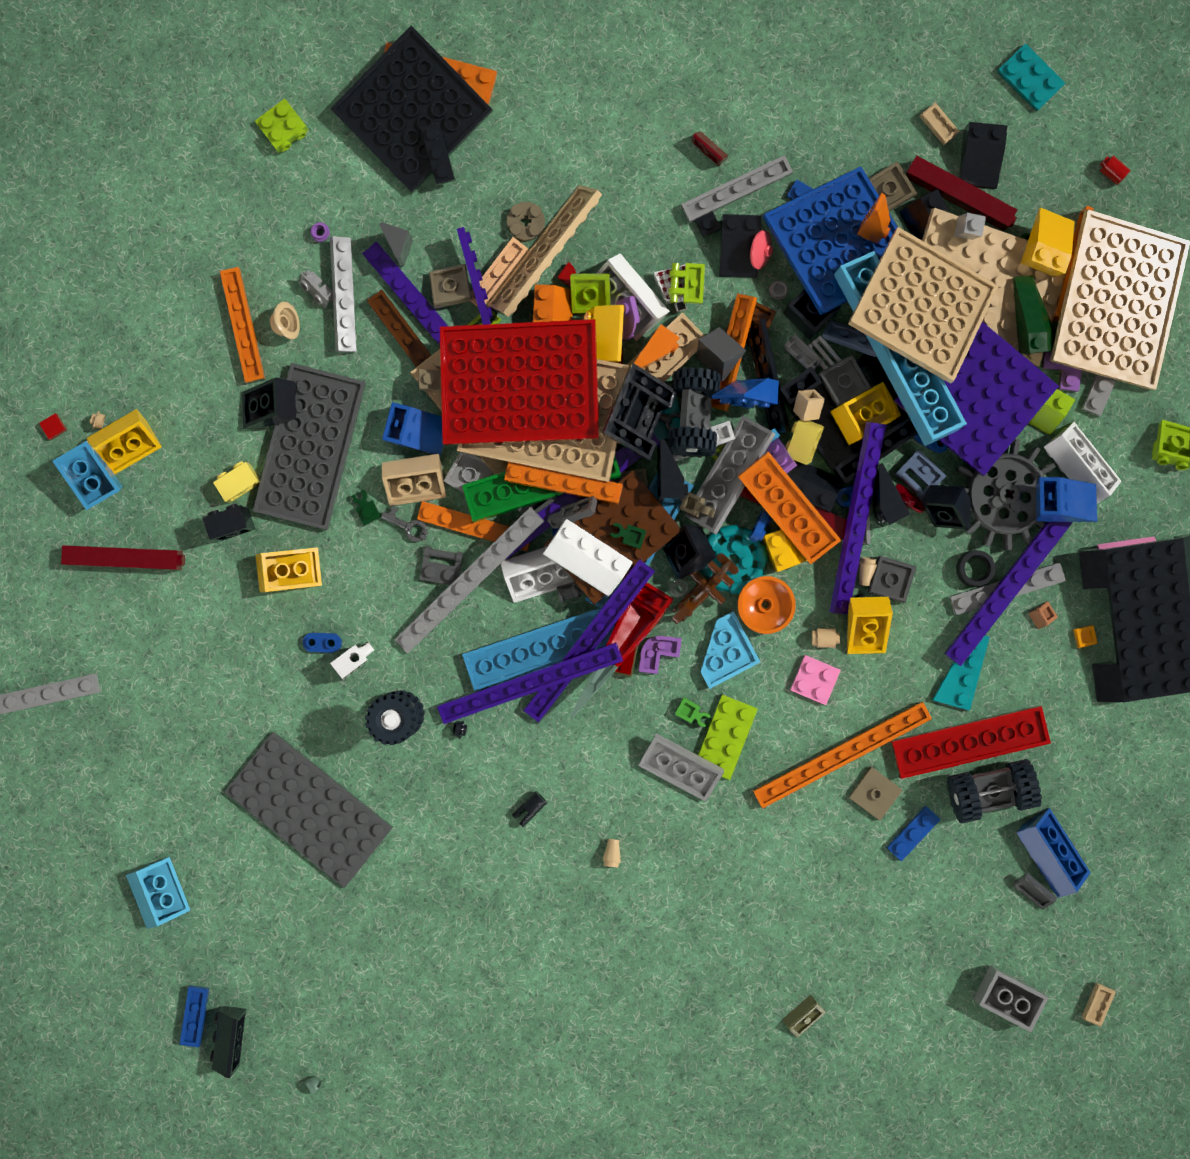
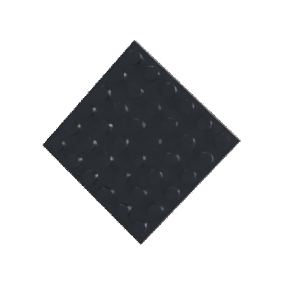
[331,25,493,193]

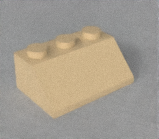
[382,454,446,506]

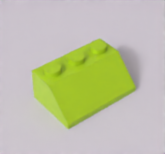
[1029,389,1075,435]

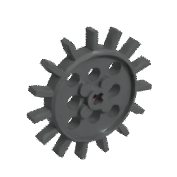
[956,439,1056,550]

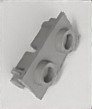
[299,270,333,309]
[783,334,823,370]

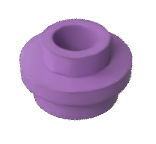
[310,222,330,242]

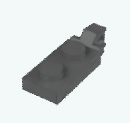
[547,496,597,529]

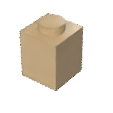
[793,389,825,422]

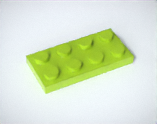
[698,694,758,780]

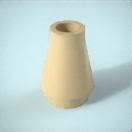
[858,557,877,586]
[602,839,621,868]

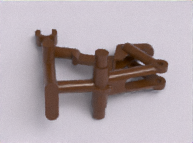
[672,553,739,624]

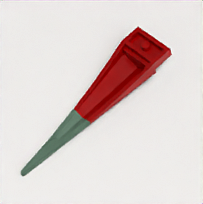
[571,583,673,718]

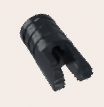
[512,791,548,827]

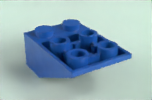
[712,378,779,409]
[382,402,444,456]
[1036,477,1097,522]

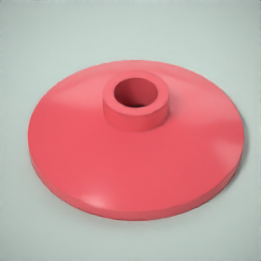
[750,230,773,269]

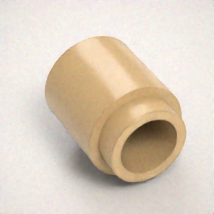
[812,629,840,648]

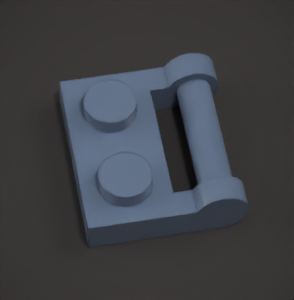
[894,450,946,500]

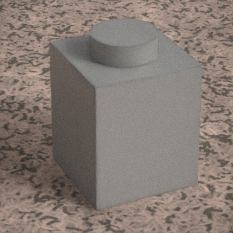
[954,213,986,240]

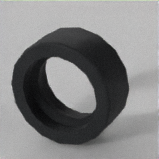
[956,550,995,586]

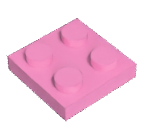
[790,655,841,705]

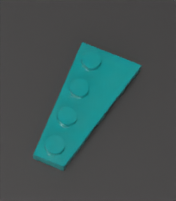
[932,635,990,711]

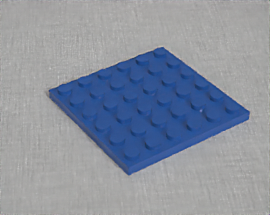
[763,166,897,316]

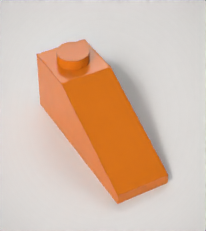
[857,193,891,244]
[634,324,680,369]

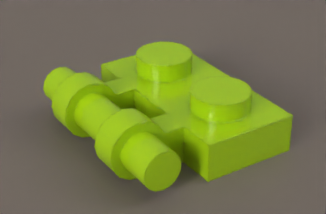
[668,263,705,304]

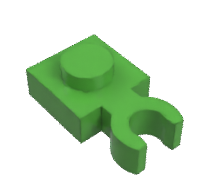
[674,697,711,727]

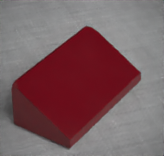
[692,131,728,166]

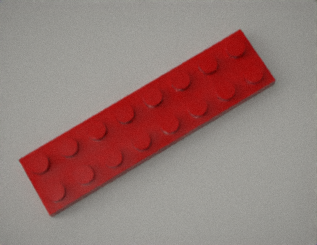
[891,706,1051,779]

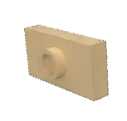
[919,102,960,146]
[1081,982,1116,1027]

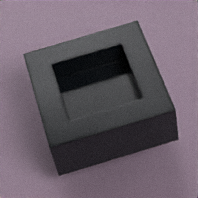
[695,211,721,238]

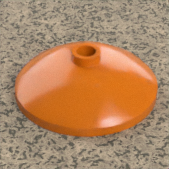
[737,576,796,634]

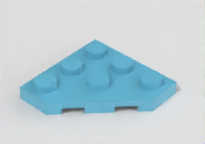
[700,611,760,689]

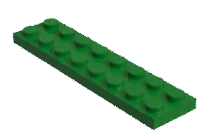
[462,457,621,523]

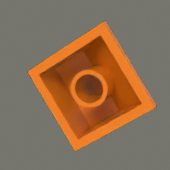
[533,284,573,322]

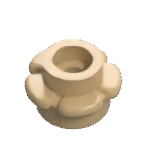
[90,411,106,430]

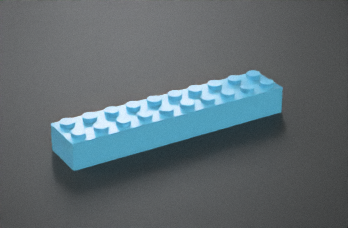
[834,251,967,446]

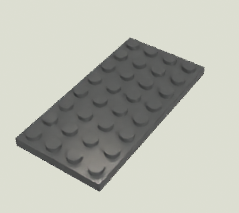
[253,363,366,530]
[225,732,393,888]

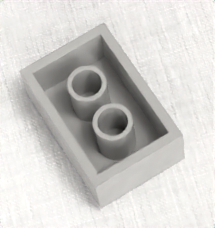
[973,965,1049,1032]

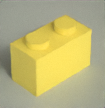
[785,419,824,465]
[213,462,261,503]

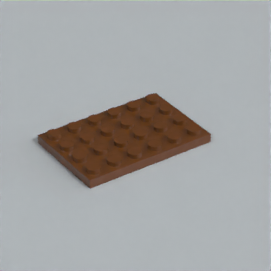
[544,471,681,604]

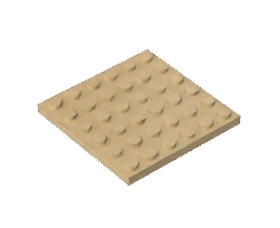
[848,227,999,384]

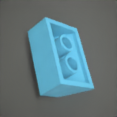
[126,857,190,929]

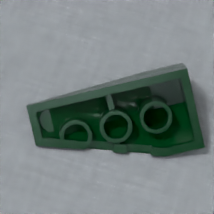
[1013,275,1055,355]

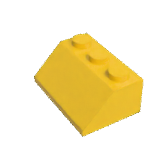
[584,305,624,363]
[87,409,162,474]

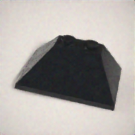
[602,363,678,461]

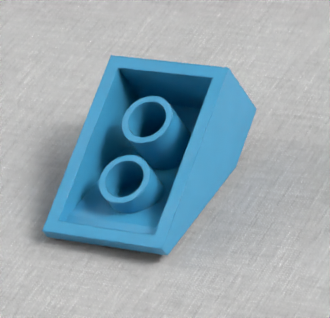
[52,441,123,510]

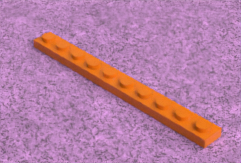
[753,701,932,809]

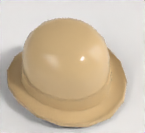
[270,302,300,339]

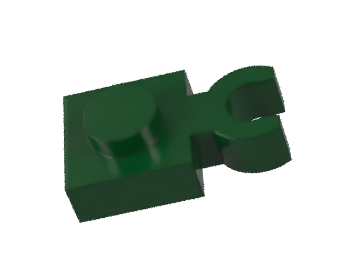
[352,490,381,526]
[609,523,647,550]

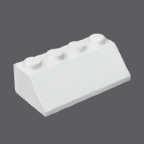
[596,254,670,341]
[1044,422,1121,504]
[543,519,633,596]
[501,547,574,603]

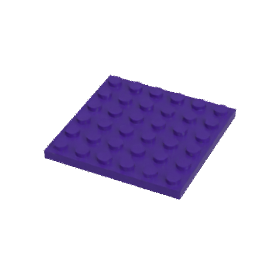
[894,321,1059,476]

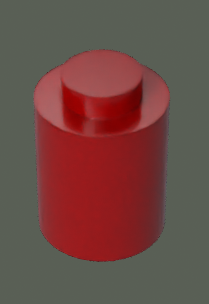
[1099,155,1131,185]

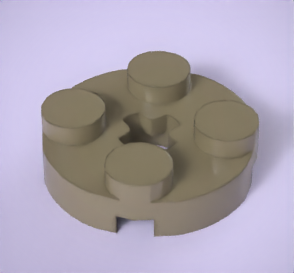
[507,202,545,241]

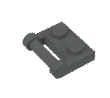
[420,546,463,585]

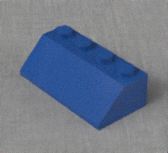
[1016,808,1091,898]

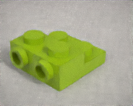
[255,98,309,153]
[1152,419,1190,470]

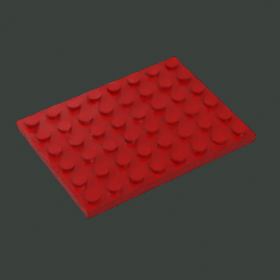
[440,319,599,445]

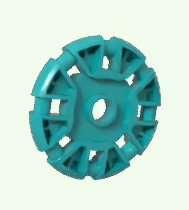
[701,525,768,594]

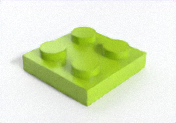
[570,274,611,313]

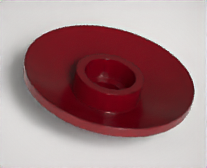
[895,484,925,513]

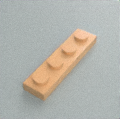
[471,237,528,307]

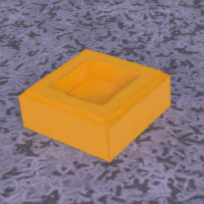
[1073,625,1098,648]

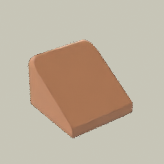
[1028,601,1058,629]

